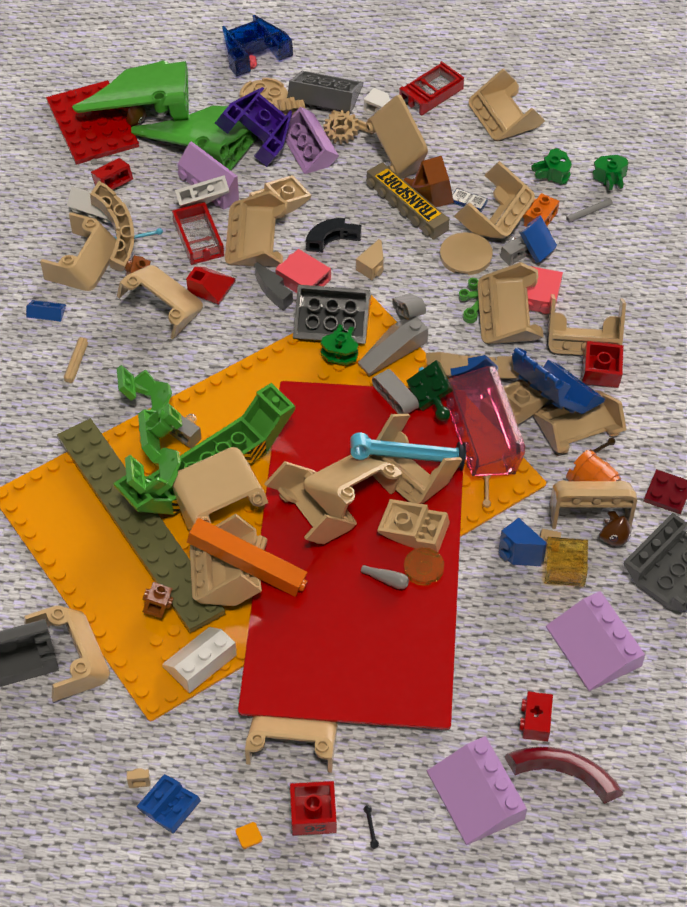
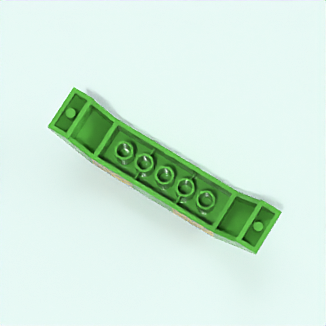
[113,383,295,515]

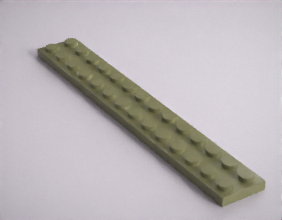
[57,418,225,633]

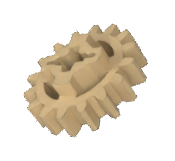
[274,97,305,116]
[323,110,360,145]

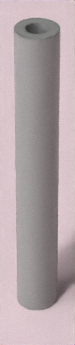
[566,198,613,223]

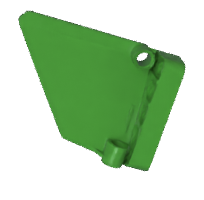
[72,61,189,120]
[131,105,258,171]

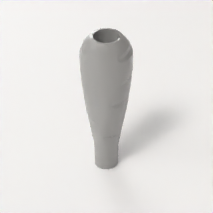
[361,565,409,590]

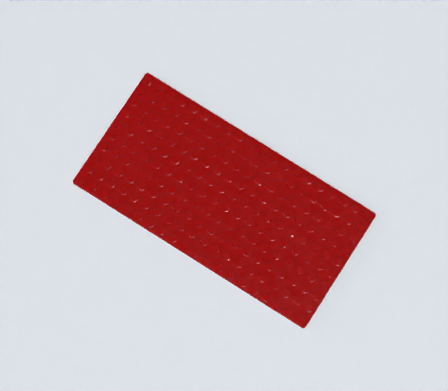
[238,381,467,730]

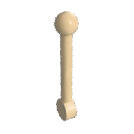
[483,472,491,508]

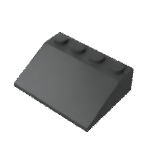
[287,71,364,113]
[293,285,371,344]

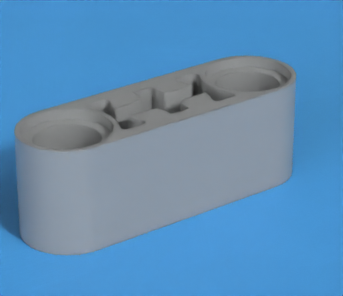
[392,293,426,319]
[372,369,419,414]

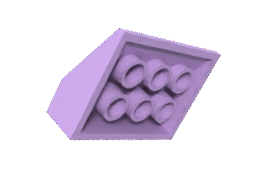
[546,591,645,691]
[427,736,527,846]

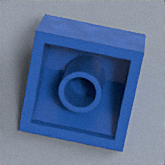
[499,518,547,566]

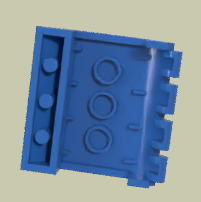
[512,348,605,414]

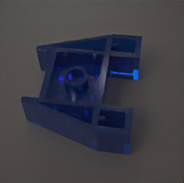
[222,15,293,77]

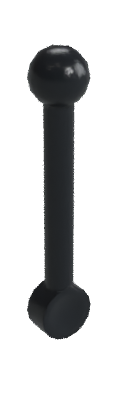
[363,805,379,849]

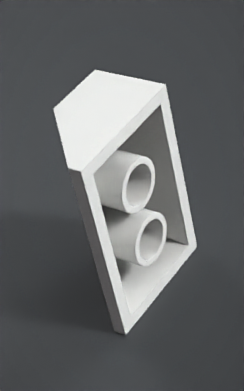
[67,186,131,223]
[162,627,237,693]

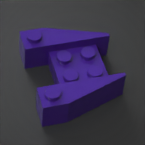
[215,87,292,167]

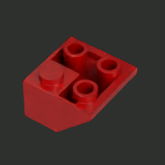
[186,267,236,305]

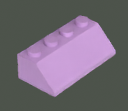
[285,107,339,174]
[178,141,239,210]

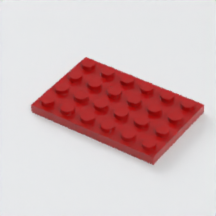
[46,80,139,165]

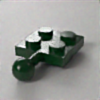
[406,360,453,421]

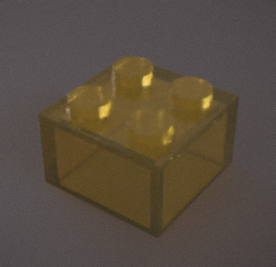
[544,537,588,587]

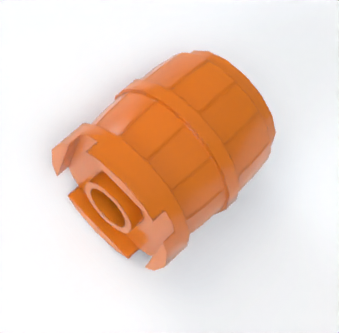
[566,449,622,481]

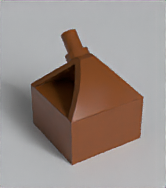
[404,156,454,207]

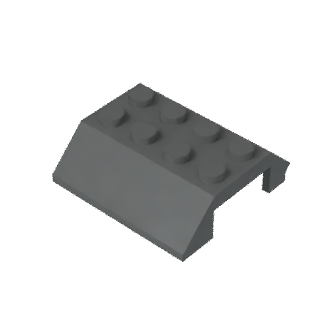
[623,513,687,611]

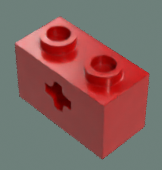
[91,158,133,190]
[519,691,553,742]

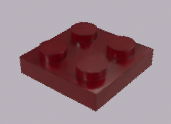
[643,469,687,515]

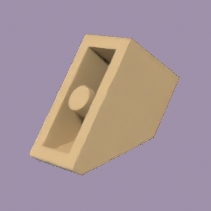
[356,239,384,280]

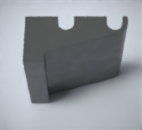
[0,619,59,687]

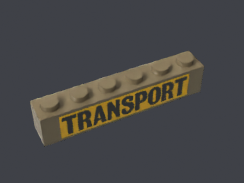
[366,162,450,240]

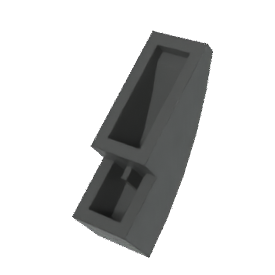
[254,262,293,311]

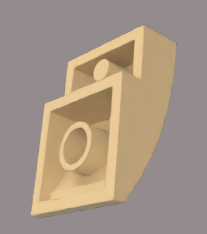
[249,175,312,220]
[480,380,549,432]
[377,499,450,554]

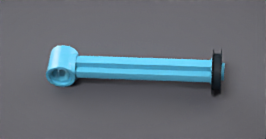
[350,433,466,471]

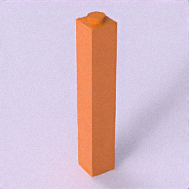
[187,517,308,597]

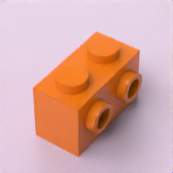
[523,193,560,227]

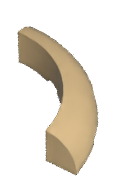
[90,181,134,271]
[426,352,519,379]

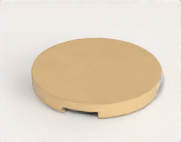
[240,77,288,105]
[440,232,493,275]

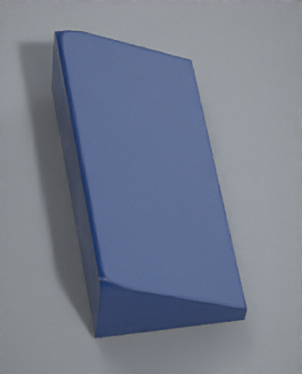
[26,300,66,322]

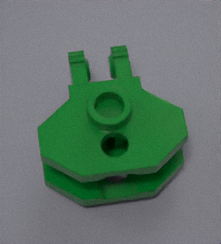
[531,148,572,185]
[592,155,629,190]
[321,324,358,365]

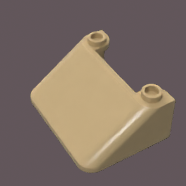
[469,69,545,141]
[366,95,428,178]
[225,190,287,267]
[478,262,544,344]
[117,265,203,339]
[533,390,627,453]
[172,447,268,530]
[303,455,403,519]
[245,716,338,773]

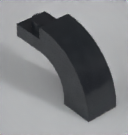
[306,218,362,253]

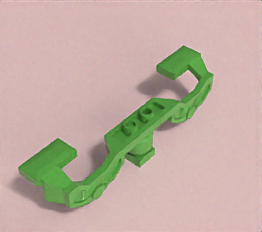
[117,365,182,496]

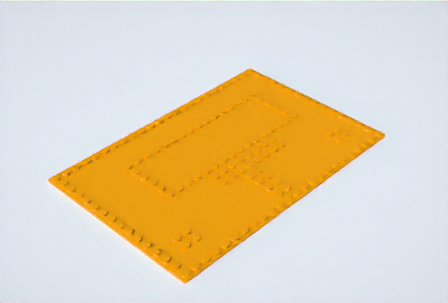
[0,295,546,721]

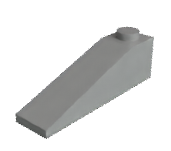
[358,317,428,376]

